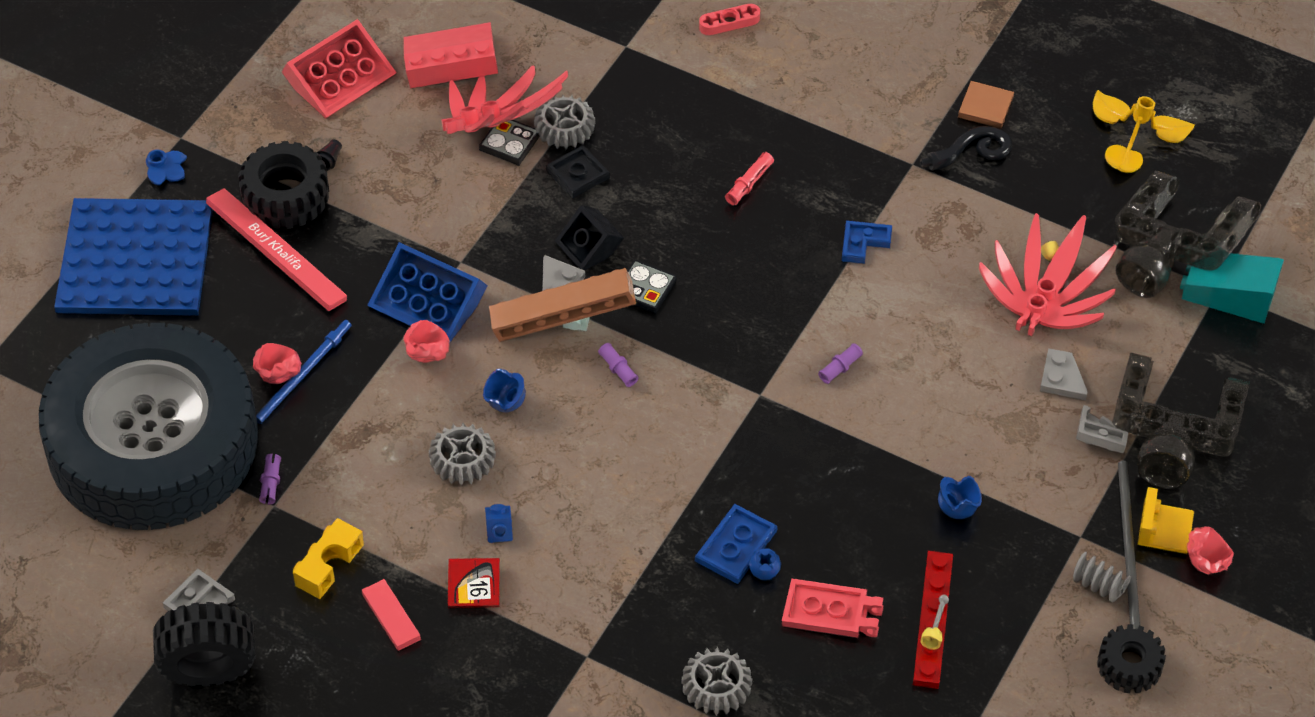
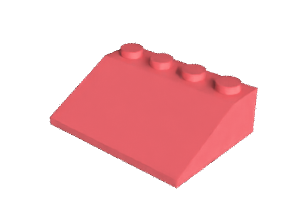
[282,19,397,119]
[404,22,498,89]

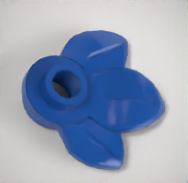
[146,149,187,185]

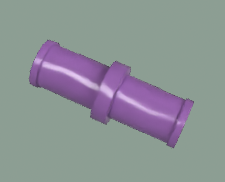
[598,343,639,387]
[818,343,863,384]
[259,454,281,505]

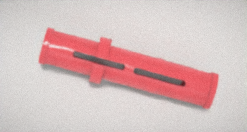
[725,152,774,205]

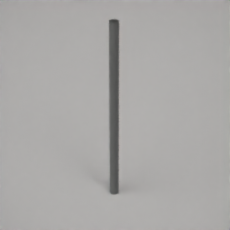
[1118,460,1141,629]

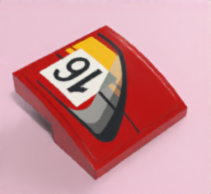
[448,558,500,608]

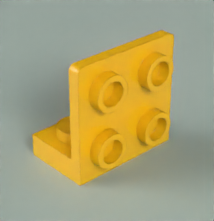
[1138,487,1194,554]

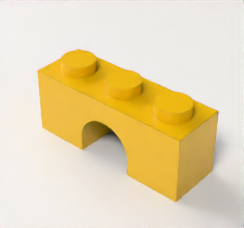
[293,518,364,599]

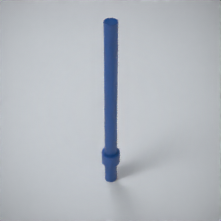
[256,320,352,424]

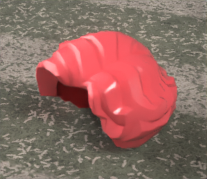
[403,320,450,363]
[253,343,302,384]
[1187,526,1234,575]

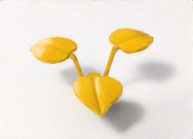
[1093,90,1195,173]

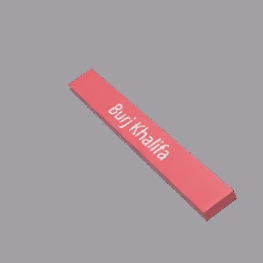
[206,188,347,311]

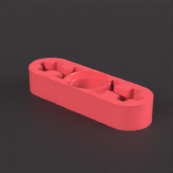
[699,4,760,35]

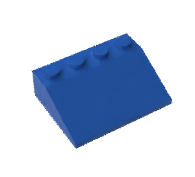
[367,242,488,343]

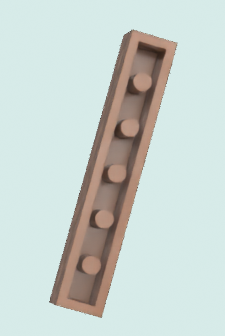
[489,268,636,342]

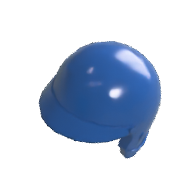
[483,369,526,412]
[938,476,982,519]

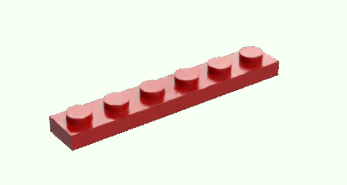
[913,551,953,689]

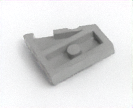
[542,255,585,291]
[1040,348,1087,400]
[1076,405,1128,453]
[163,569,235,611]

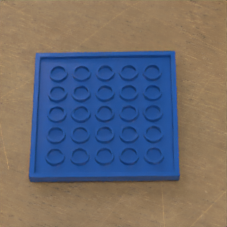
[54,198,213,315]

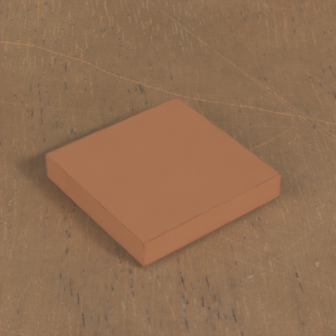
[958,81,1014,129]

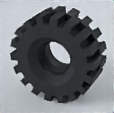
[1097,624,1166,693]

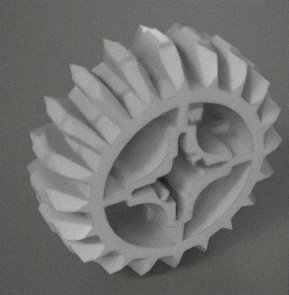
[534,95,595,149]
[429,423,496,486]
[682,647,752,716]

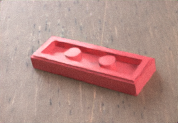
[362,579,421,651]

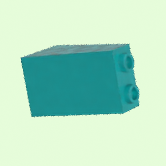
[1180,250,1284,323]

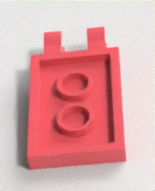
[782,579,883,638]

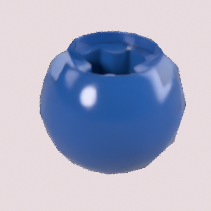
[749,549,781,580]

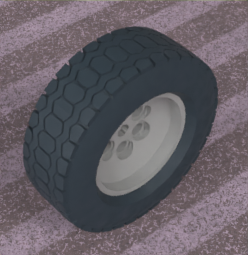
[39,323,258,530]

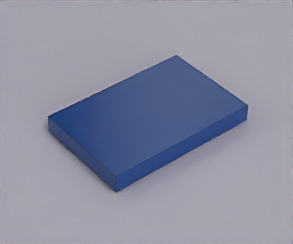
[695,504,777,584]

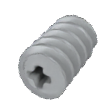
[1073,552,1131,602]

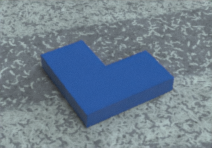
[842,221,892,264]

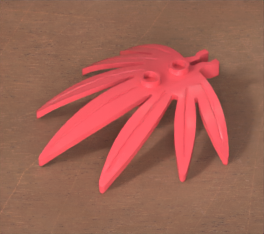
[441,66,568,134]
[979,213,1116,336]

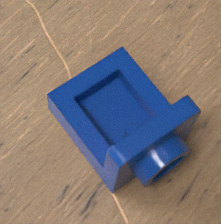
[485,504,513,543]

